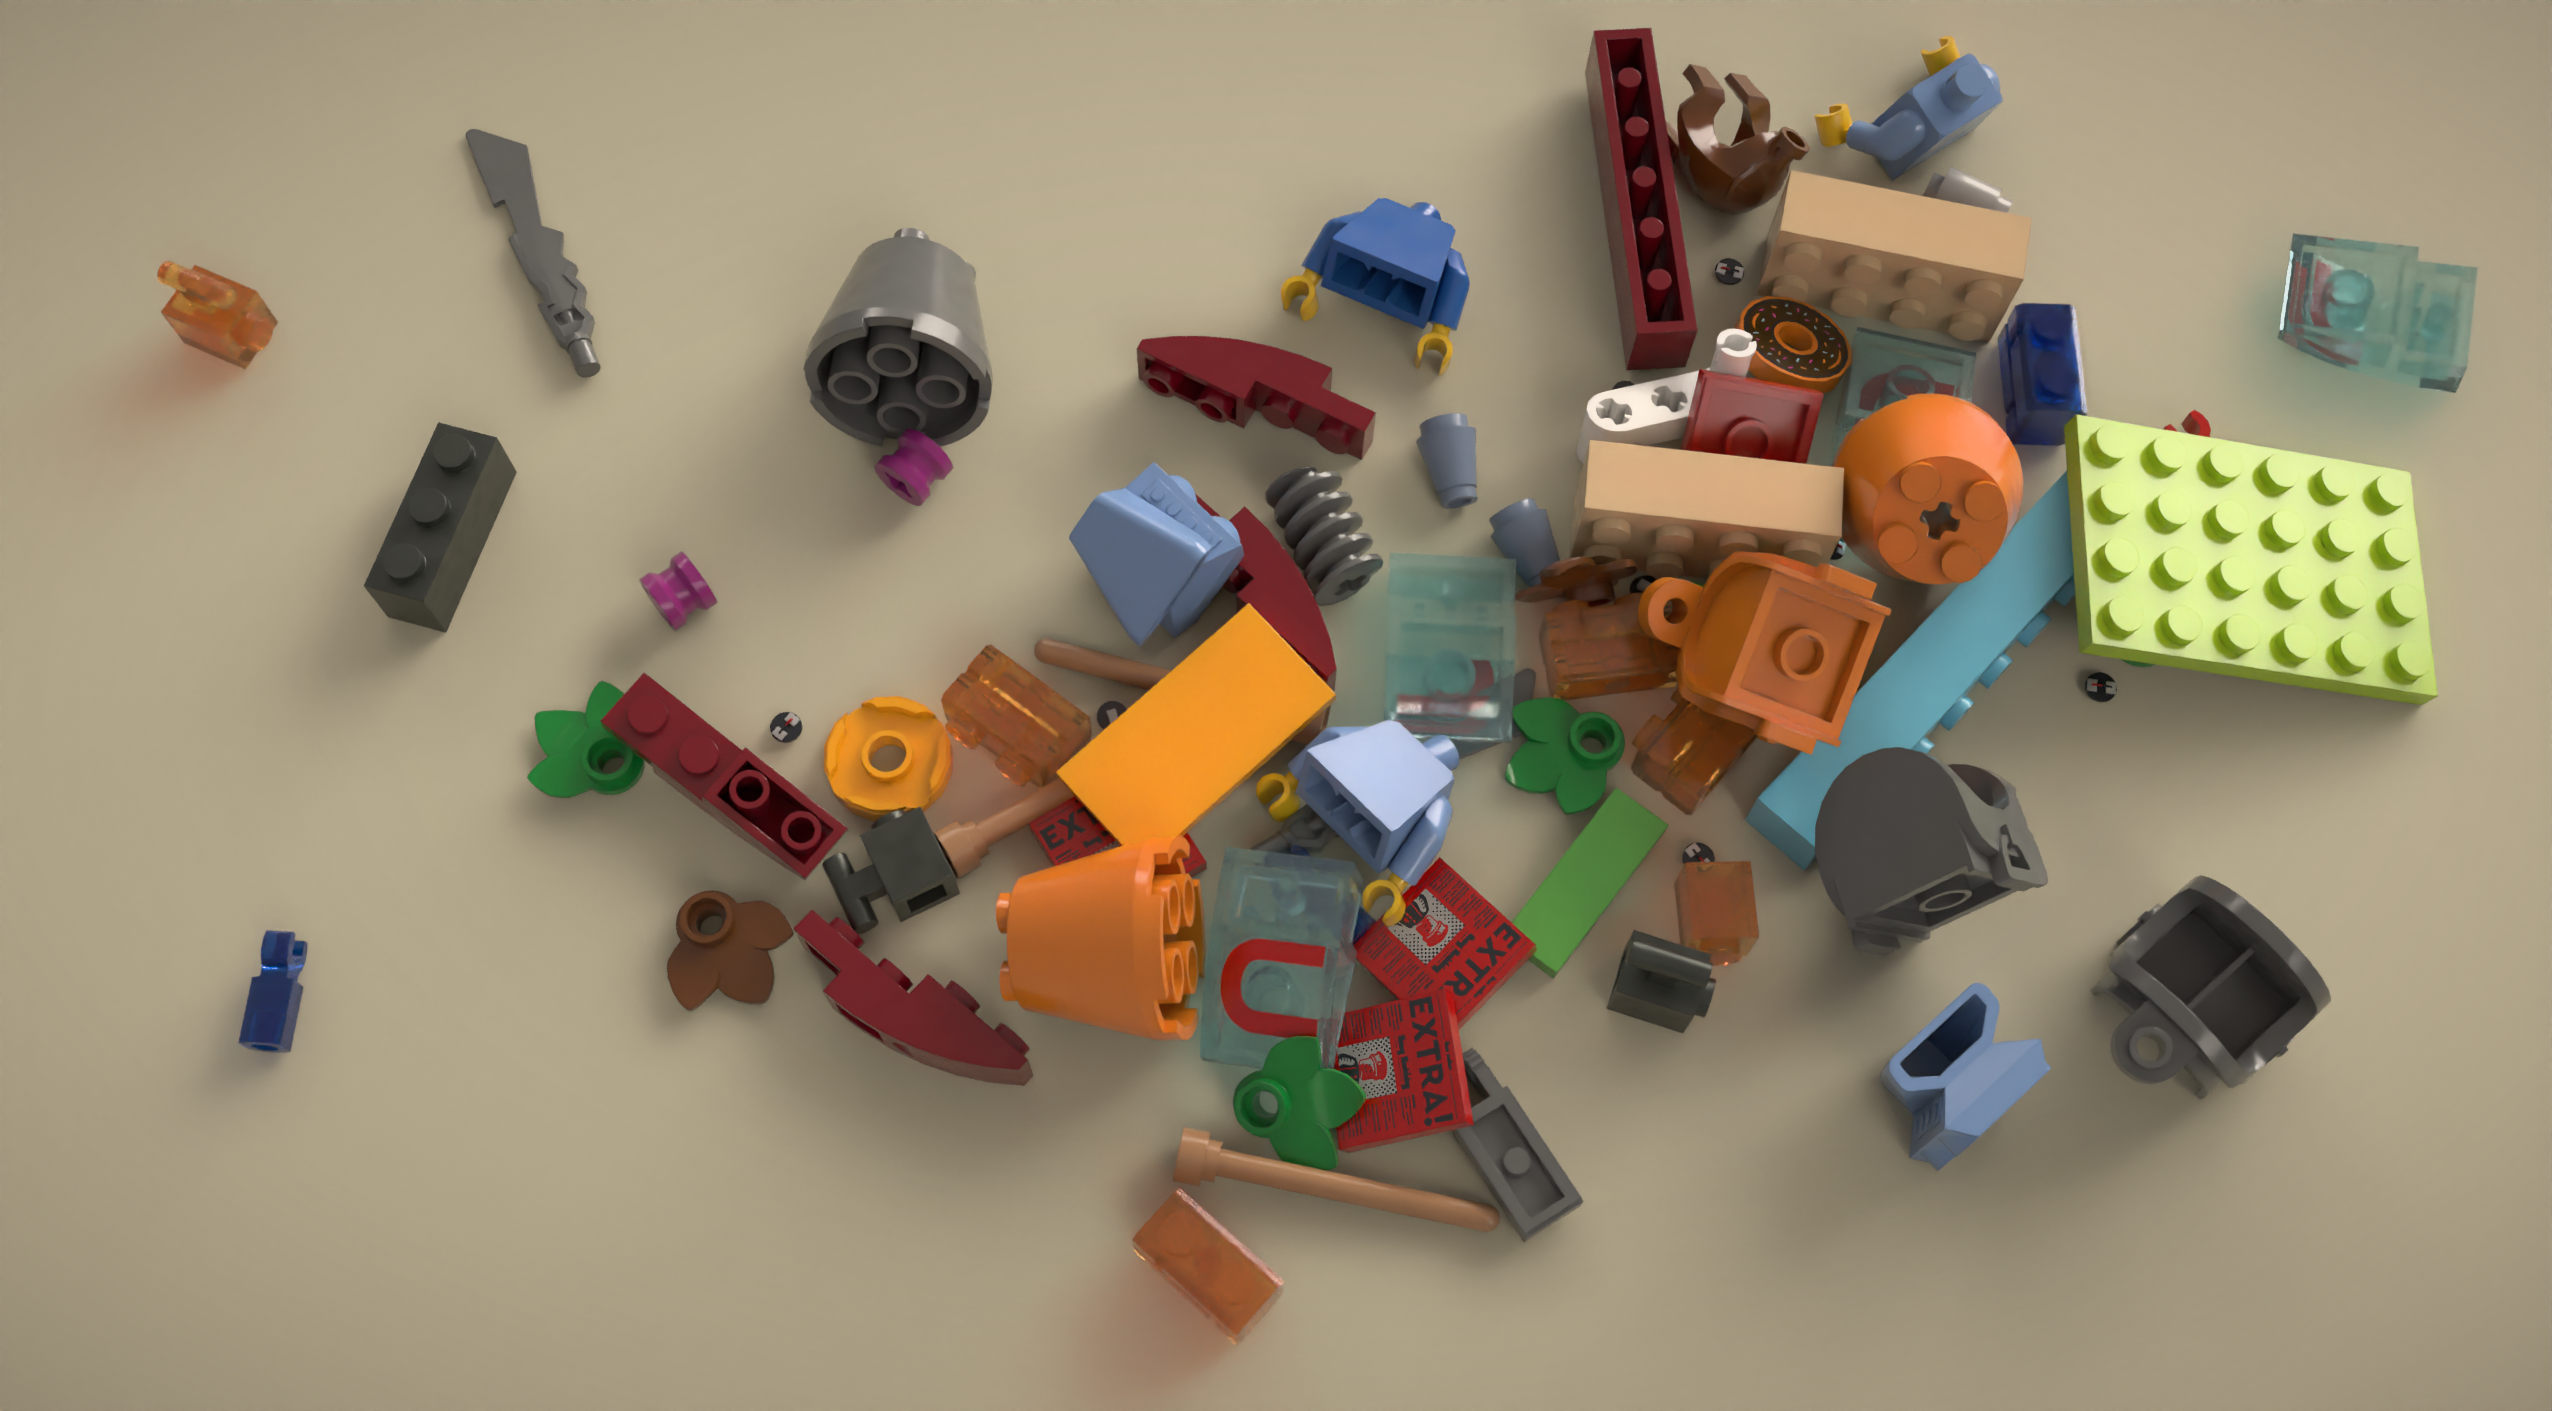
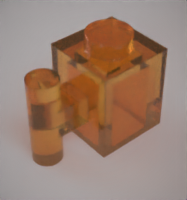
[157,260,278,370]

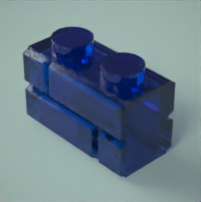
[1997,303,2088,446]

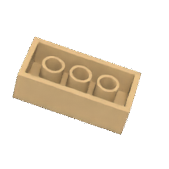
[1756,170,2032,342]
[1569,440,1844,579]

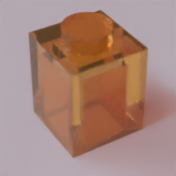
[1674,861,1759,966]

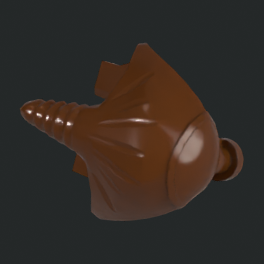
[1666,64,1810,215]

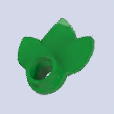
[527,681,645,798]
[1504,697,1625,815]
[1233,1036,1366,1171]

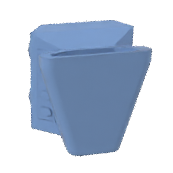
[1069,462,1244,647]
[1880,983,2051,1171]

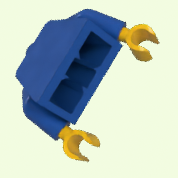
[1281,198,1470,375]

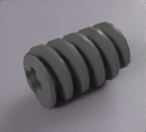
[1265,466,1384,606]

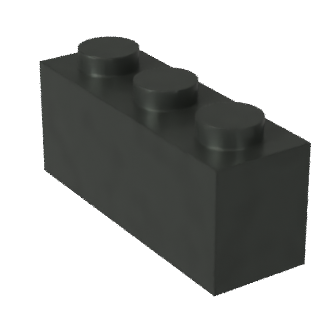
[364,422,517,633]

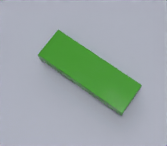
[1512,788,1669,979]

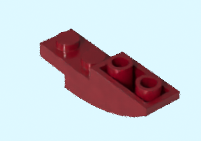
[1136,336,1376,460]
[1195,494,1337,692]
[600,673,848,881]
[793,909,1033,1086]

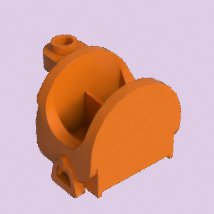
[1638,551,1892,755]

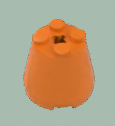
[1832,393,2024,584]
[996,836,1206,1041]

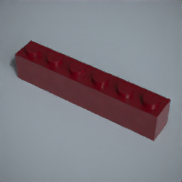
[1585,28,1698,371]

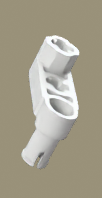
[1576,329,1757,463]

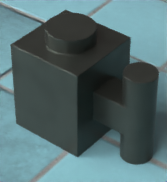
[822,807,960,934]
[1607,930,1716,1033]

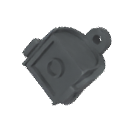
[1815,747,2048,956]
[2090,875,2331,1099]

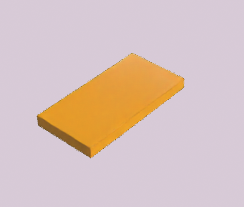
[1056,603,1336,846]

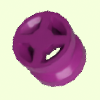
[874,428,953,506]
[639,551,718,631]

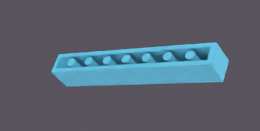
[1745,471,2075,870]

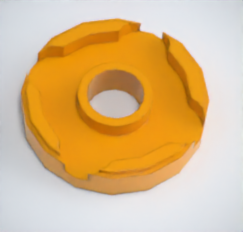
[824,696,953,821]

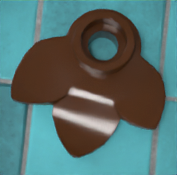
[1515,556,1638,611]
[667,890,794,1011]

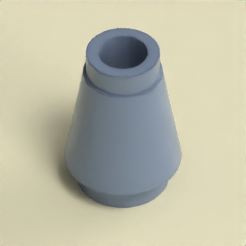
[1416,413,1478,509]
[1489,498,1560,587]

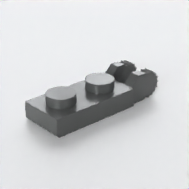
[1451,1048,1584,1242]

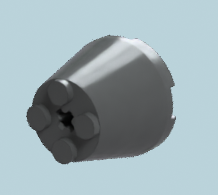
[803,228,993,447]

